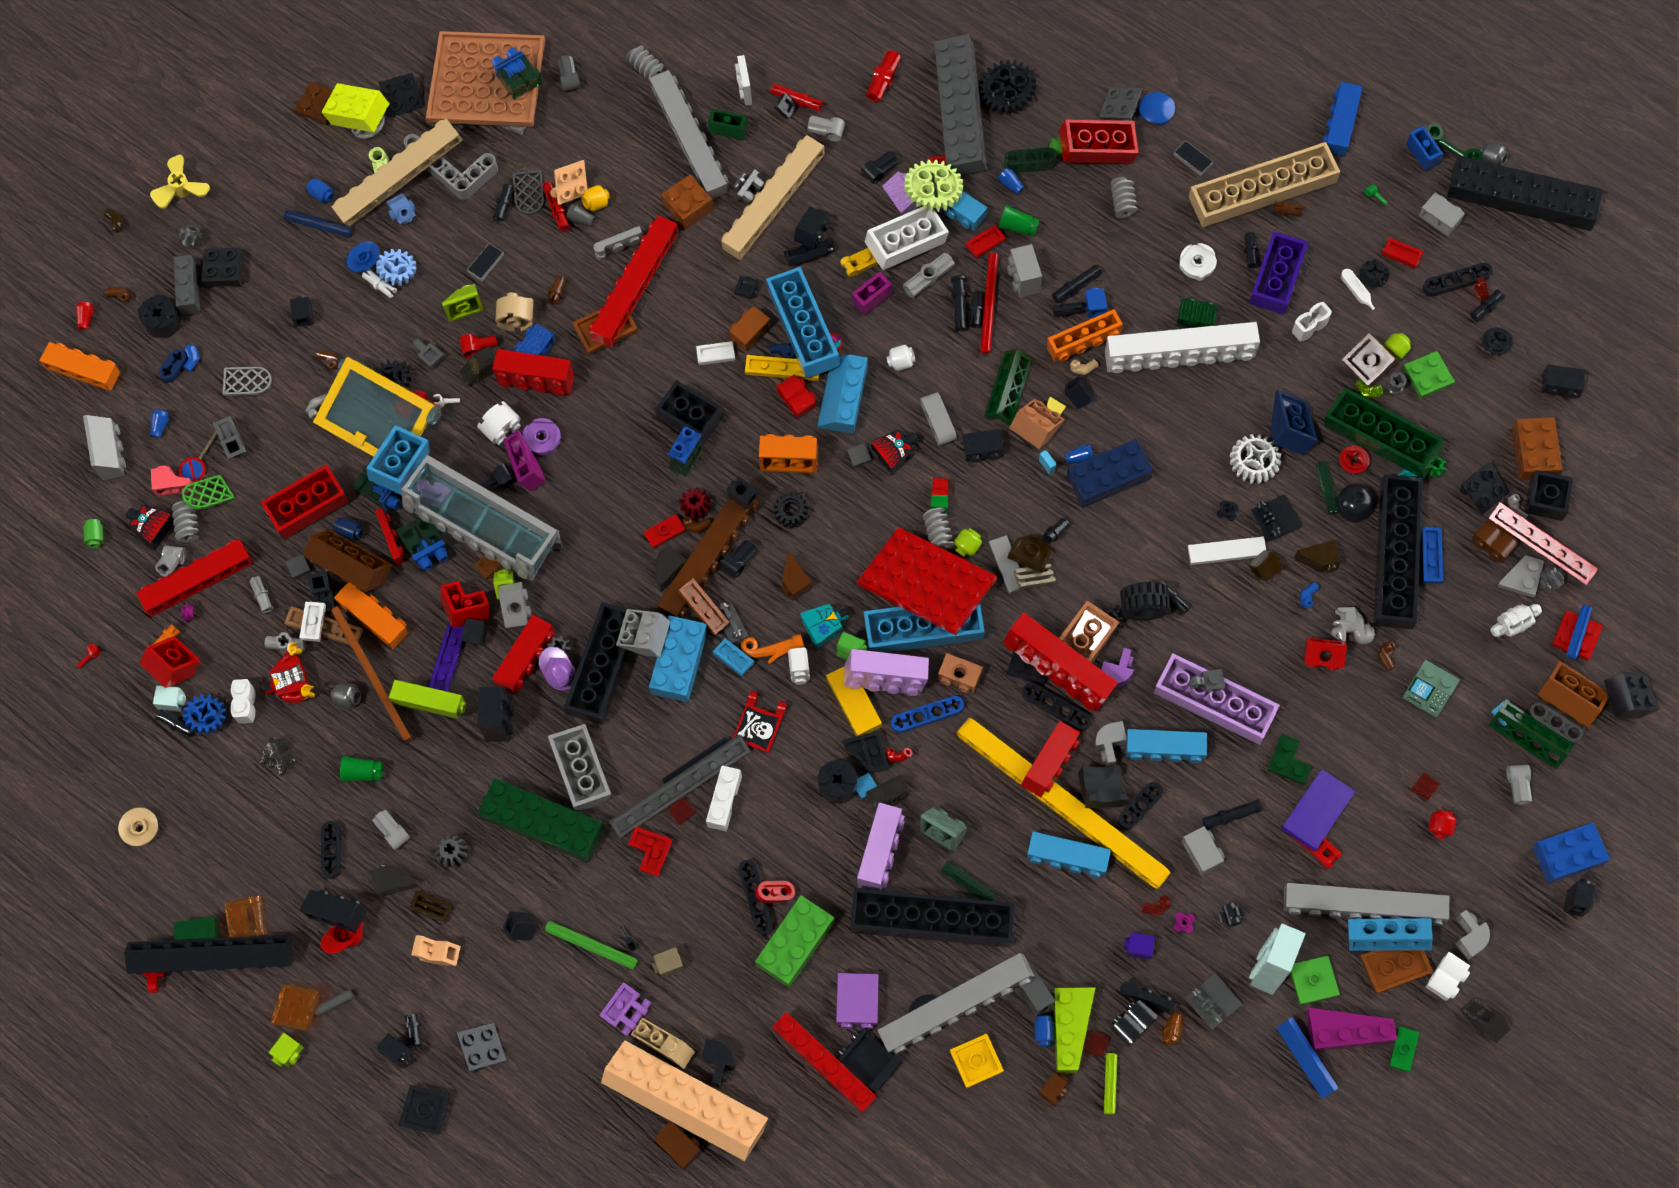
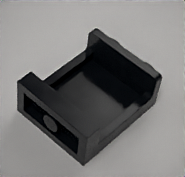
[837,1029,902,1095]

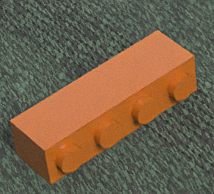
[39,342,121,391]
[334,583,409,649]

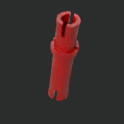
[770,83,823,112]
[542,181,570,232]

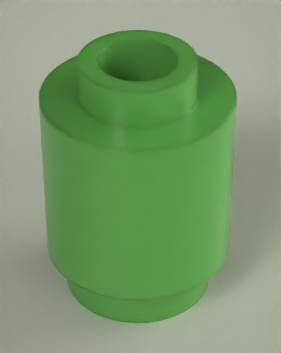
[83,519,104,549]

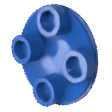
[1139,92,1175,125]

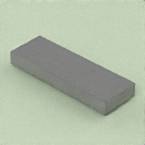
[989,535,1026,594]

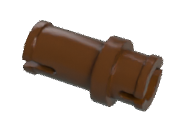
[1273,201,1303,217]
[547,275,567,305]

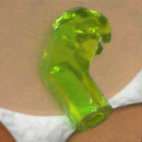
[1355,379,1383,398]

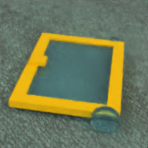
[313,357,442,457]

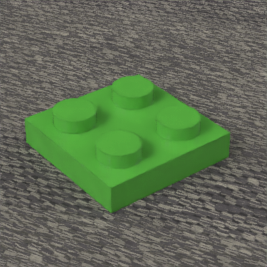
[1403,351,1455,399]

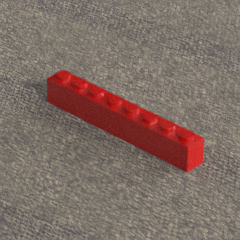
[589,215,678,348]

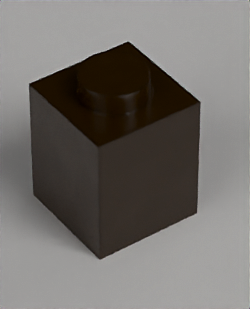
[1248,550,1283,581]

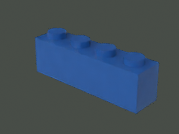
[1322,81,1363,157]

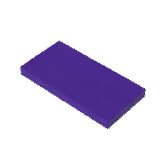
[1281,769,1355,852]

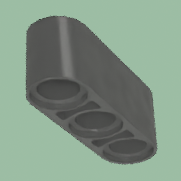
[1530,698,1585,742]

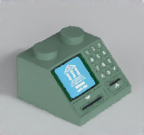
[1402,660,1460,718]

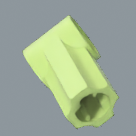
[369,147,390,173]

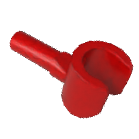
[77,644,100,668]

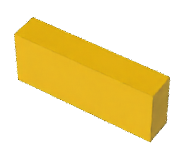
[826,666,882,736]

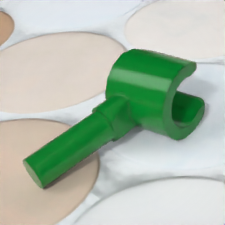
[1364,185,1388,206]

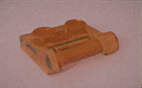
[224,896,267,937]

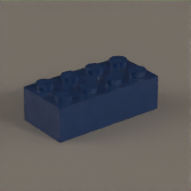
[1067,439,1153,508]

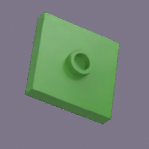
[1290,956,1340,1005]

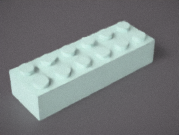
[1249,924,1306,995]

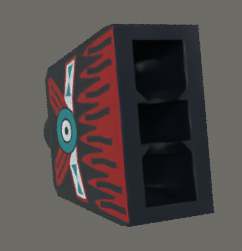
[871,430,918,476]
[126,504,174,549]

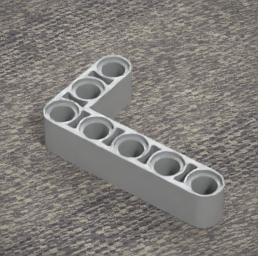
[404,134,498,200]

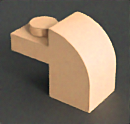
[411,935,461,966]

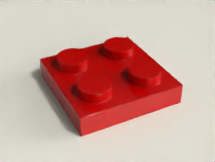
[1551,610,1603,661]

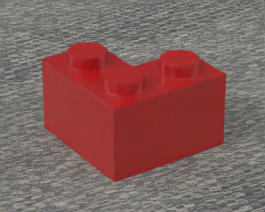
[440,581,489,628]

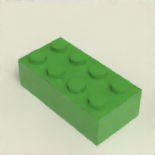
[755,896,835,988]

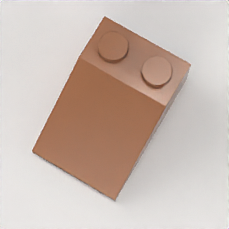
[1059,601,1119,663]

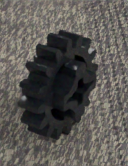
[370,360,412,400]

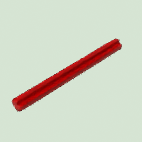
[980,252,998,354]

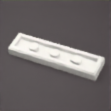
[1188,537,1266,565]

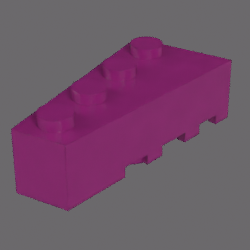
[1305,1008,1397,1052]

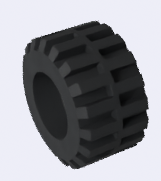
[1120,582,1170,621]

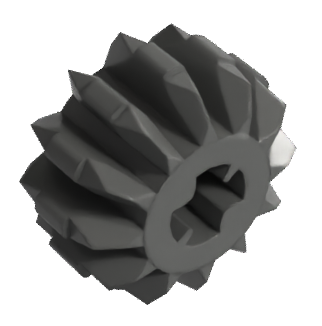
[434,834,468,868]

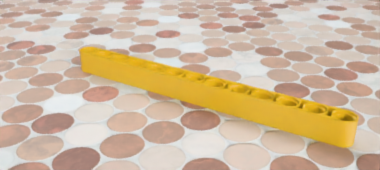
[956,718,1171,889]

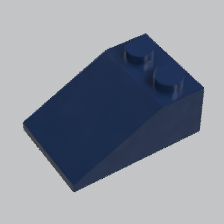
[1270,390,1318,456]

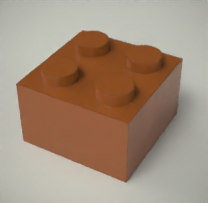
[661,175,714,230]

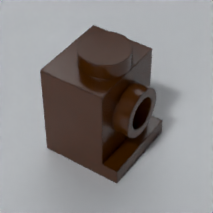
[1039,1073,1069,1107]

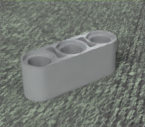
[920,392,957,446]

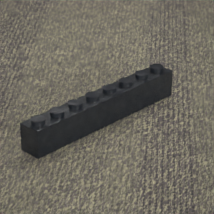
[124,935,293,974]

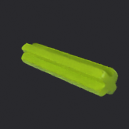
[1104,1053,1117,1115]

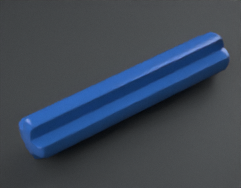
[1566,605,1592,659]

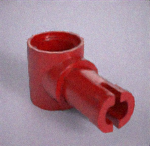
[459,334,498,358]

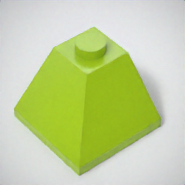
[442,284,484,322]

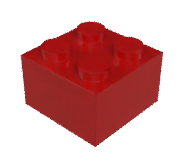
[139,636,200,688]

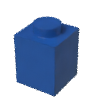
[1084,288,1107,318]

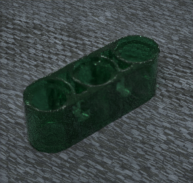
[1004,147,1057,173]

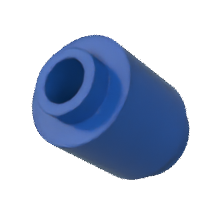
[306,178,334,204]
[1034,1016,1055,1047]

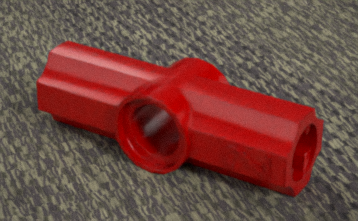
[866,50,901,103]

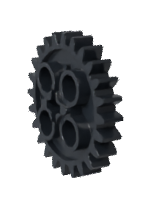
[979,59,1037,115]

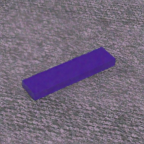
[428,622,464,692]

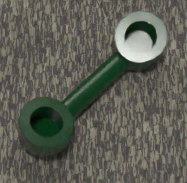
[1426,123,1483,160]

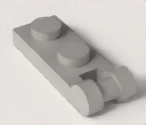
[594,226,643,260]

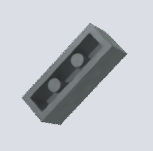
[174,255,200,316]

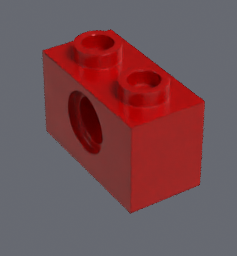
[1303,637,1347,670]

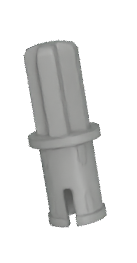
[250,576,274,613]

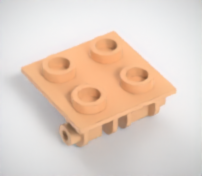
[550,160,587,205]

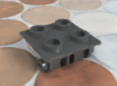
[1099,87,1142,121]
[1185,973,1242,1030]

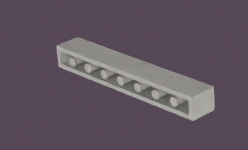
[649,70,729,199]
[1283,883,1449,926]
[878,953,1035,1054]

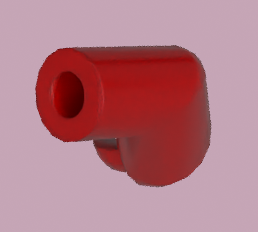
[885,748,912,762]

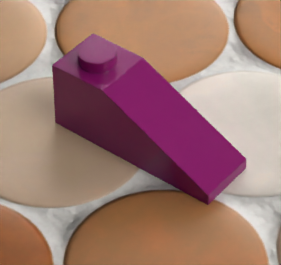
[503,430,546,491]

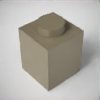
[652,947,685,978]

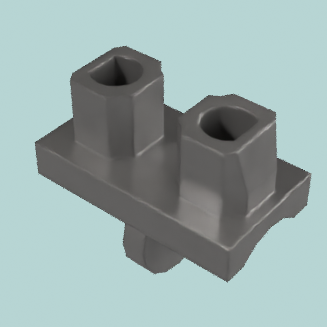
[732,170,764,204]

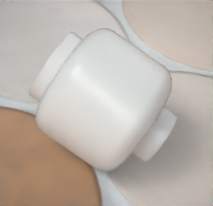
[887,345,915,371]

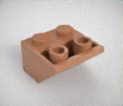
[1009,399,1065,449]

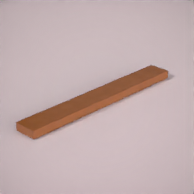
[332,606,413,744]

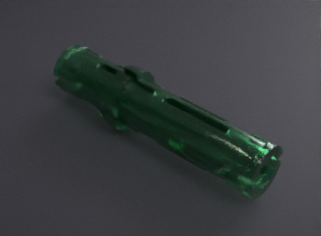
[940,861,997,901]

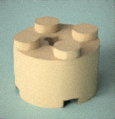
[495,292,533,331]

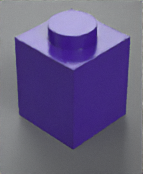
[1124,932,1155,960]

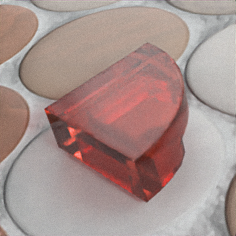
[1474,277,1489,301]

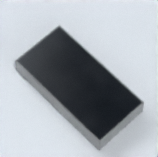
[1173,140,1213,176]
[467,243,504,282]

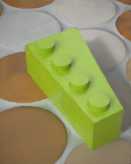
[1053,988,1095,1074]

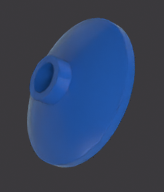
[347,241,380,272]

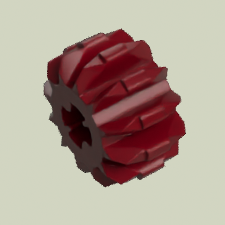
[679,487,711,520]

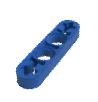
[891,696,964,734]

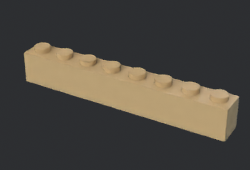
[331,119,463,227]
[721,135,825,260]

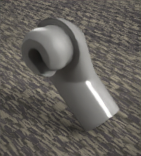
[1507,494,1528,519]

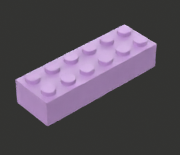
[1154,654,1280,745]

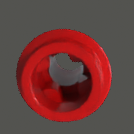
[75,302,94,330]

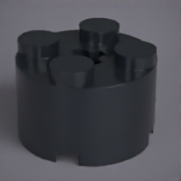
[138,294,181,338]
[817,759,858,804]

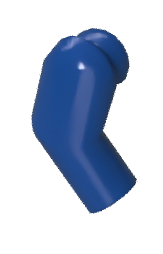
[1300,582,1319,608]

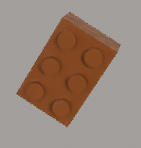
[1512,417,1563,480]
[1537,661,1609,728]

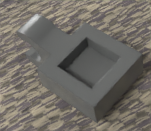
[412,338,444,369]
[1189,669,1226,692]

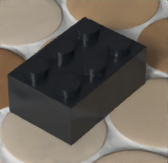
[655,380,724,445]
[477,687,514,742]

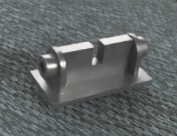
[719,602,748,644]

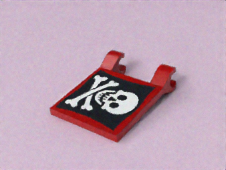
[733,691,787,753]

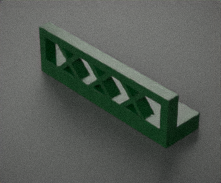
[984,349,1032,425]
[1489,700,1574,769]

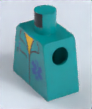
[800,604,849,650]

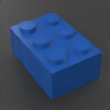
[1532,823,1610,884]

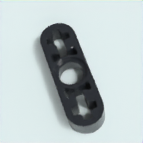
[1118,782,1163,830]
[321,821,341,879]

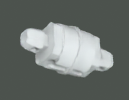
[1491,604,1542,637]

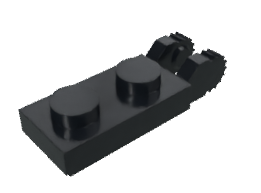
[1120,981,1176,1014]

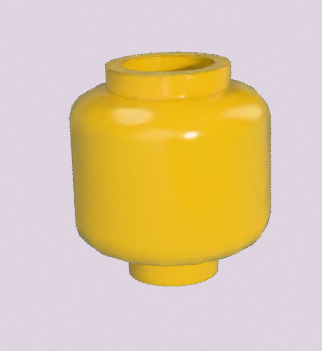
[581,185,610,212]

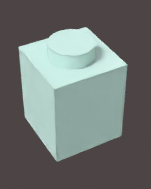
[153,685,186,712]

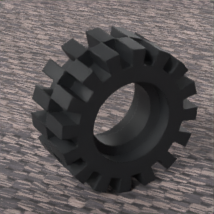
[774,491,808,529]

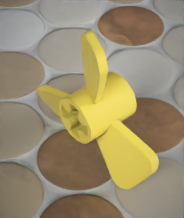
[150,155,210,209]

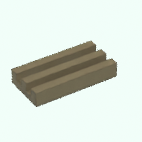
[1014,564,1056,589]

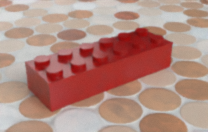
[1002,612,1118,712]

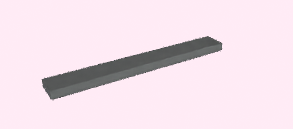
[608,734,751,839]

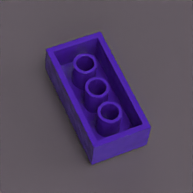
[1249,231,1309,315]

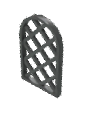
[512,170,544,215]

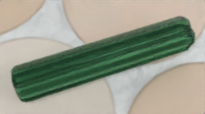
[1316,461,1339,515]

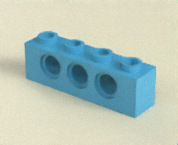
[1348,917,1433,951]

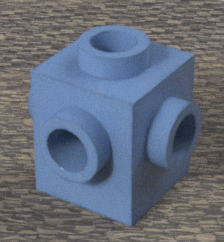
[386,193,416,224]

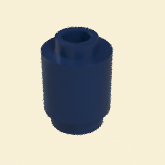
[333,517,363,541]

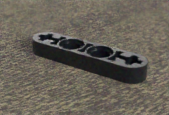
[1423,263,1493,297]
[1022,683,1091,731]
[739,860,773,936]

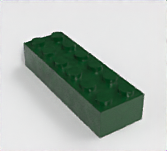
[1325,388,1445,479]
[477,778,604,863]

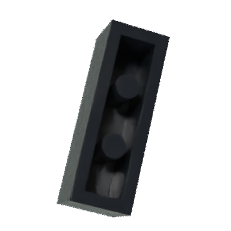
[299,890,367,933]

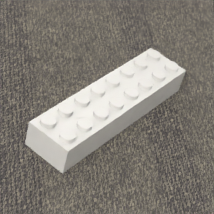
[1105,322,1260,373]

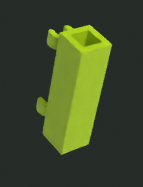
[389,680,466,719]

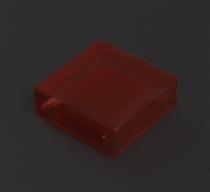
[1412,773,1440,801]
[668,797,695,825]
[1083,1030,1110,1058]

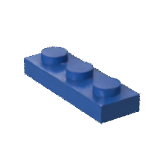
[1421,527,1443,584]

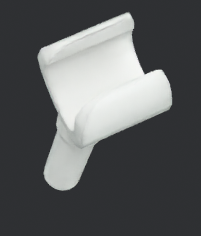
[433,394,460,408]

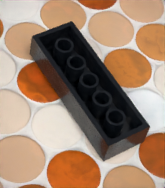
[563,602,630,725]

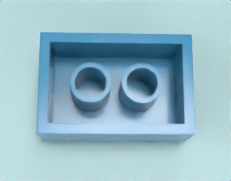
[366,425,430,495]

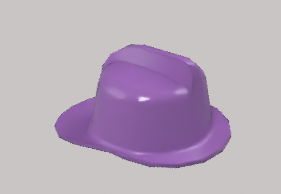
[539,647,576,691]

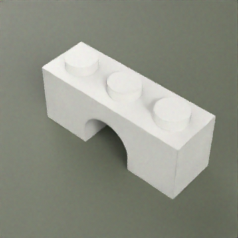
[706,766,742,832]

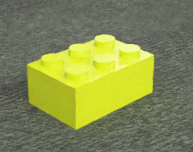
[322,83,389,133]

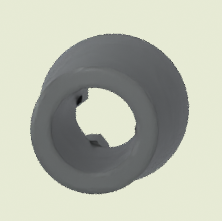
[566,204,595,226]

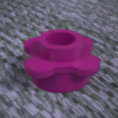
[181,602,193,624]
[1173,912,1195,934]

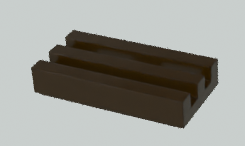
[409,891,454,924]

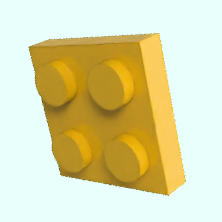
[950,1034,1004,1089]

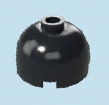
[1335,484,1375,523]

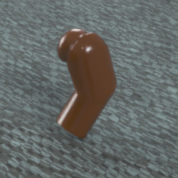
[105,286,131,302]
[316,350,339,370]
[683,517,711,533]
[1378,641,1395,671]

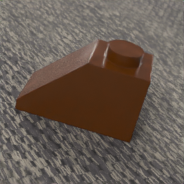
[781,553,812,601]

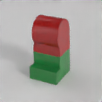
[931,478,948,514]

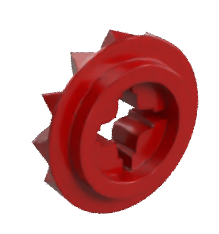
[1339,445,1370,475]

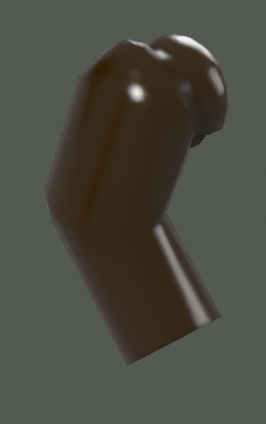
[104,209,124,232]

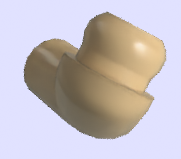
[1070,359,1099,375]

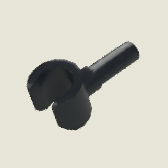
[619,926,638,952]

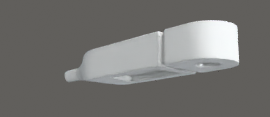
[1341,269,1375,310]

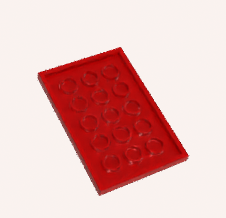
[857,527,996,635]

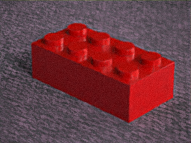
[1059,119,1139,164]
[492,349,575,396]
[261,464,349,540]

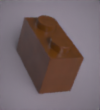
[654,1121,702,1170]

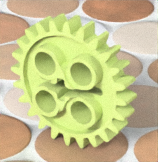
[904,160,963,212]

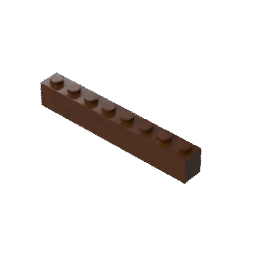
[657,490,760,619]

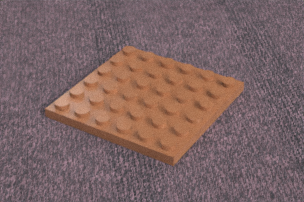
[426,31,545,127]

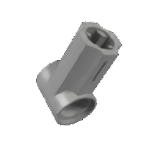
[807,116,846,142]
[155,545,186,577]
[1506,765,1532,805]
[372,810,410,850]

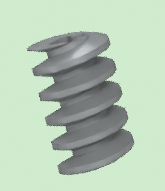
[625,46,664,83]
[1110,177,1138,219]
[172,500,200,543]
[923,508,954,549]

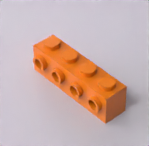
[1046,309,1123,363]

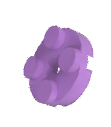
[523,418,561,455]

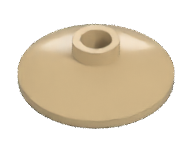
[118,808,158,846]

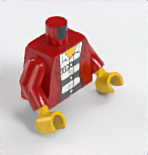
[262,642,315,704]

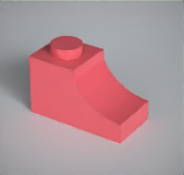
[151,466,194,497]

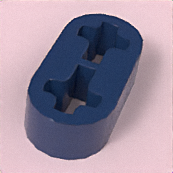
[159,349,188,383]

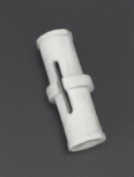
[362,269,397,298]

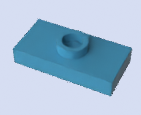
[713,638,755,677]

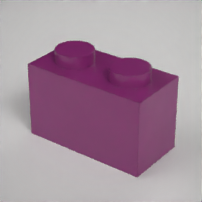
[852,272,892,315]

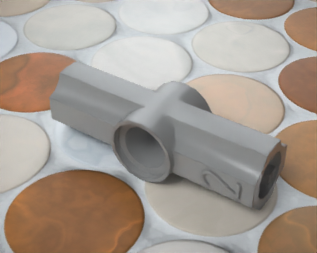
[903,252,955,298]

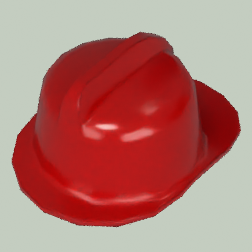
[321,922,363,954]

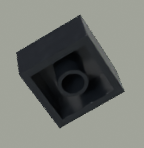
[1524,470,1574,521]
[1604,672,1658,719]

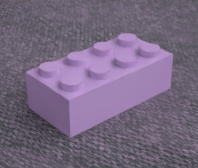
[844,649,929,696]
[857,803,905,891]

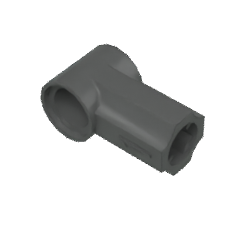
[558,55,581,92]

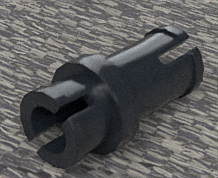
[1053,302,1083,318]
[1043,518,1070,544]
[404,1014,422,1047]

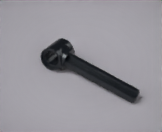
[448,463,517,516]

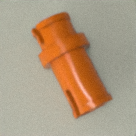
[152,624,180,645]

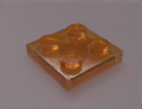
[271,984,321,1032]

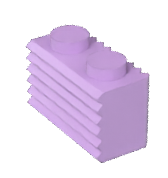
[882,172,918,214]

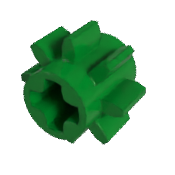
[1427,456,1446,479]

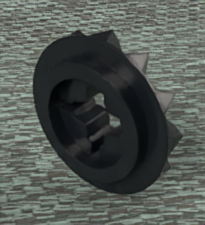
[1359,260,1390,288]
[1482,327,1513,356]

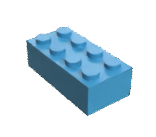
[649,616,708,703]

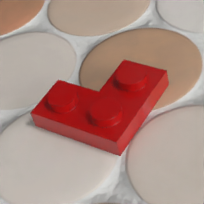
[628,826,673,877]

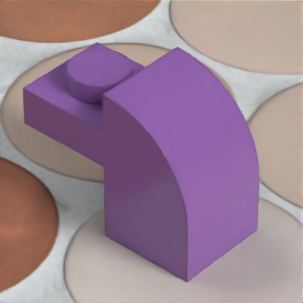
[1101,648,1134,689]

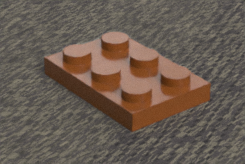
[572,310,638,355]
[1360,950,1433,994]

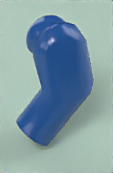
[183,345,200,372]

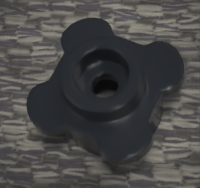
[1217,500,1238,521]

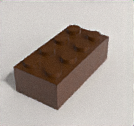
[303,529,392,592]

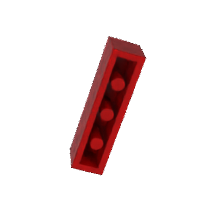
[492,615,555,695]
[1021,721,1080,797]

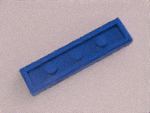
[1277,1017,1338,1099]

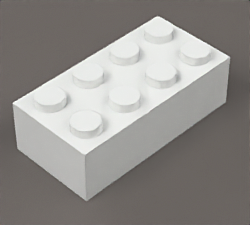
[865,207,949,270]

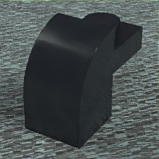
[307,571,336,613]
[701,1039,735,1087]

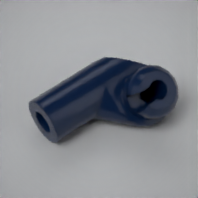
[769,343,795,359]

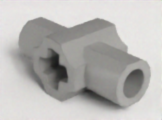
[265,632,306,654]

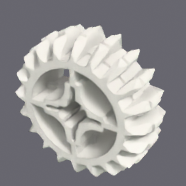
[1230,434,1281,484]

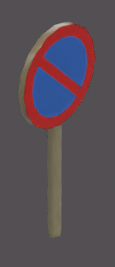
[178,431,218,483]

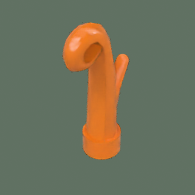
[741,634,805,664]

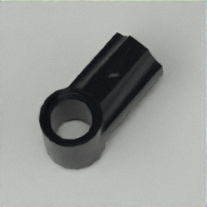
[861,151,899,184]
[720,540,757,578]

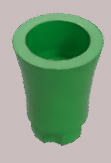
[998,204,1040,237]
[340,755,383,783]

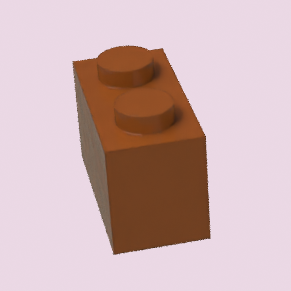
[729,306,771,352]

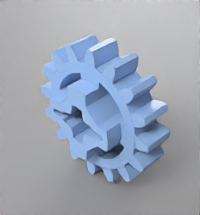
[376,249,416,286]

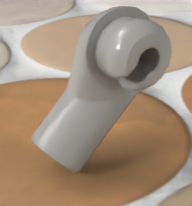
[306,394,327,419]

